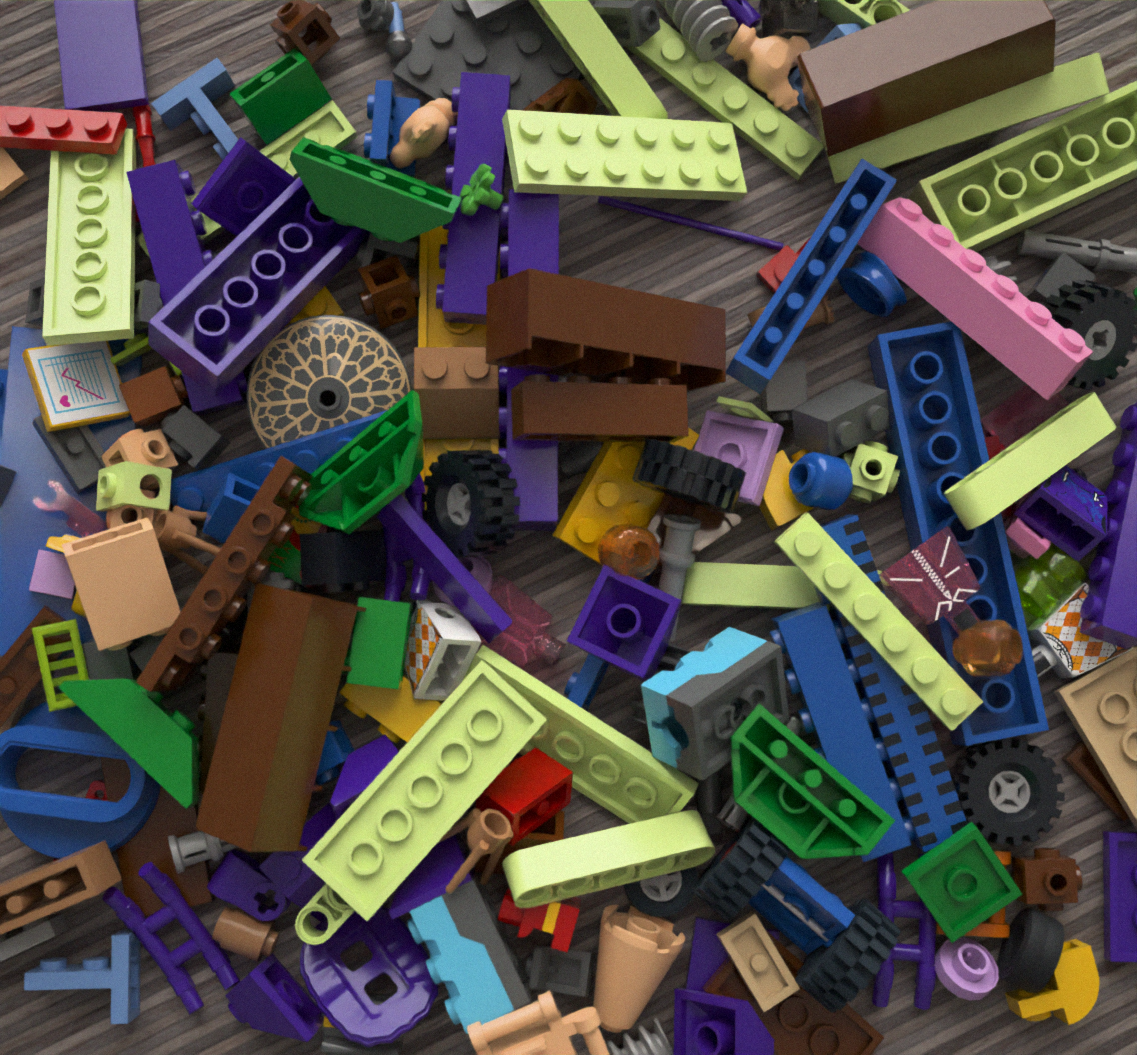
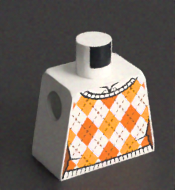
[1027,583,1133,678]
[405,599,482,700]

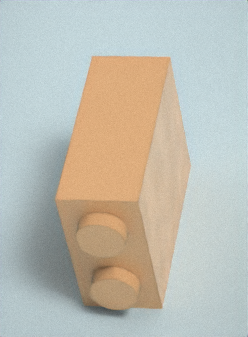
[62,517,181,651]

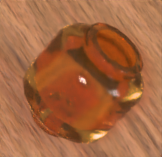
[598,524,660,580]
[953,620,1023,677]

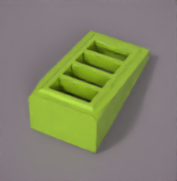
[32,619,89,712]

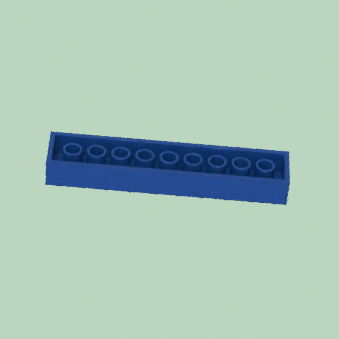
[867,321,1049,746]

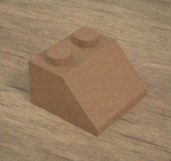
[414,347,500,439]

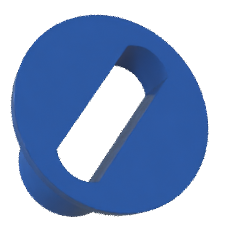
[0,701,161,859]

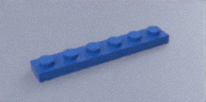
[170,410,387,512]

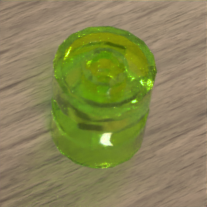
[1014,542,1086,620]

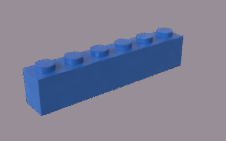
[726,159,897,394]
[769,602,911,862]

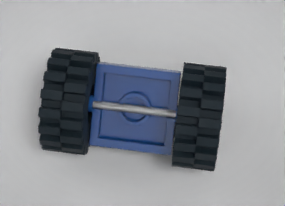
[692,816,900,1013]

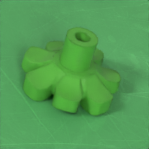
[459,163,503,216]

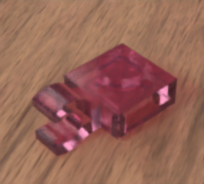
[33,479,108,537]

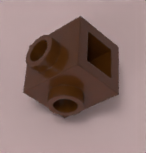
[270,0,341,65]
[358,255,420,329]
[1011,848,1083,911]

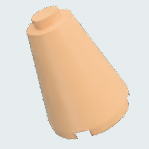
[593,905,685,1033]

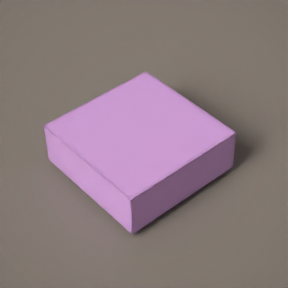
[29,550,76,600]

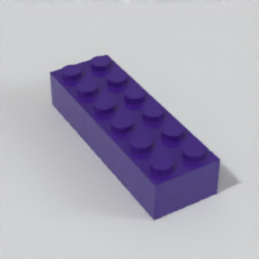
[148,177,370,398]

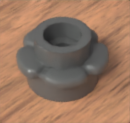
[357,0,394,32]

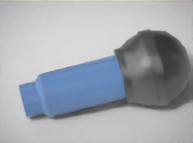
[385,2,412,61]

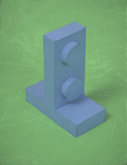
[151,58,238,161]
[24,928,141,1024]

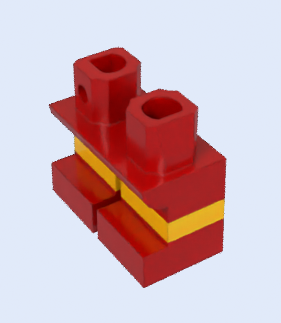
[497,888,581,953]

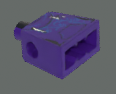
[1014,465,1108,561]

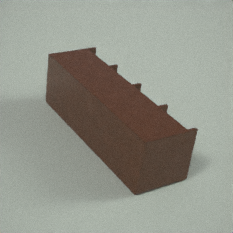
[797,0,1056,157]
[486,268,726,392]
[196,583,366,852]

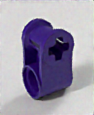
[207,849,292,921]

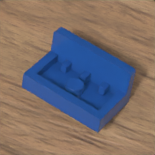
[364,80,421,177]

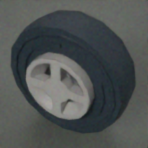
[623,867,698,917]

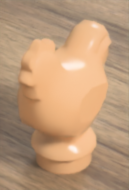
[725,23,811,111]
[389,98,458,168]

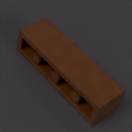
[511,375,689,443]

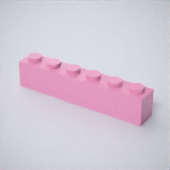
[857,197,1093,400]

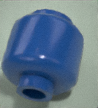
[789,452,853,510]

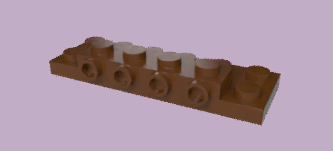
[136,456,313,692]

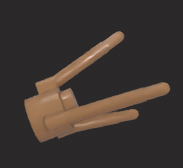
[153,505,221,575]
[438,808,514,894]

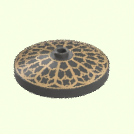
[247,315,413,449]

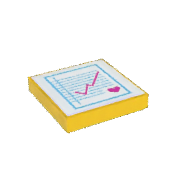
[22,341,130,432]

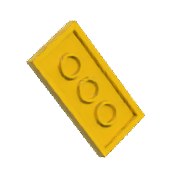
[552,427,699,572]

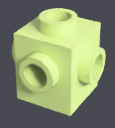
[841,441,900,503]

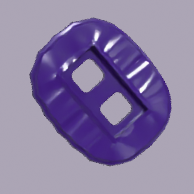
[299,905,438,1048]

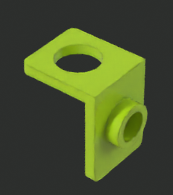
[110,333,183,376]

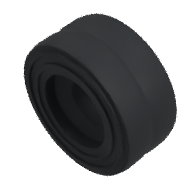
[997,908,1065,993]

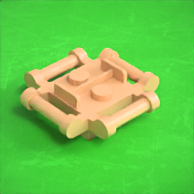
[467,991,610,1055]

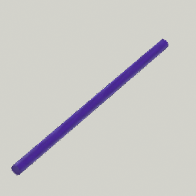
[598,196,784,251]

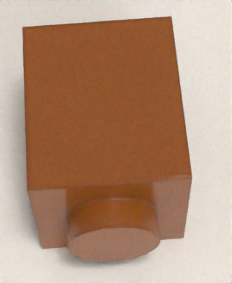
[119,366,190,427]

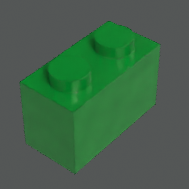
[230,48,332,145]
[341,597,413,690]

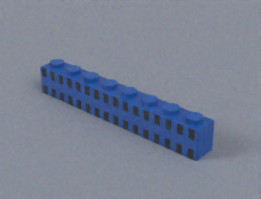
[814,514,967,852]

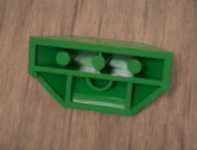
[289,137,462,243]
[299,390,424,534]
[58,679,199,809]
[730,704,896,859]

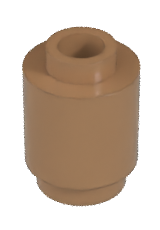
[212,907,280,962]

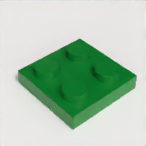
[901,822,1022,943]

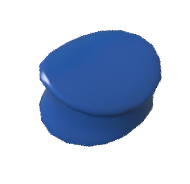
[837,251,907,317]

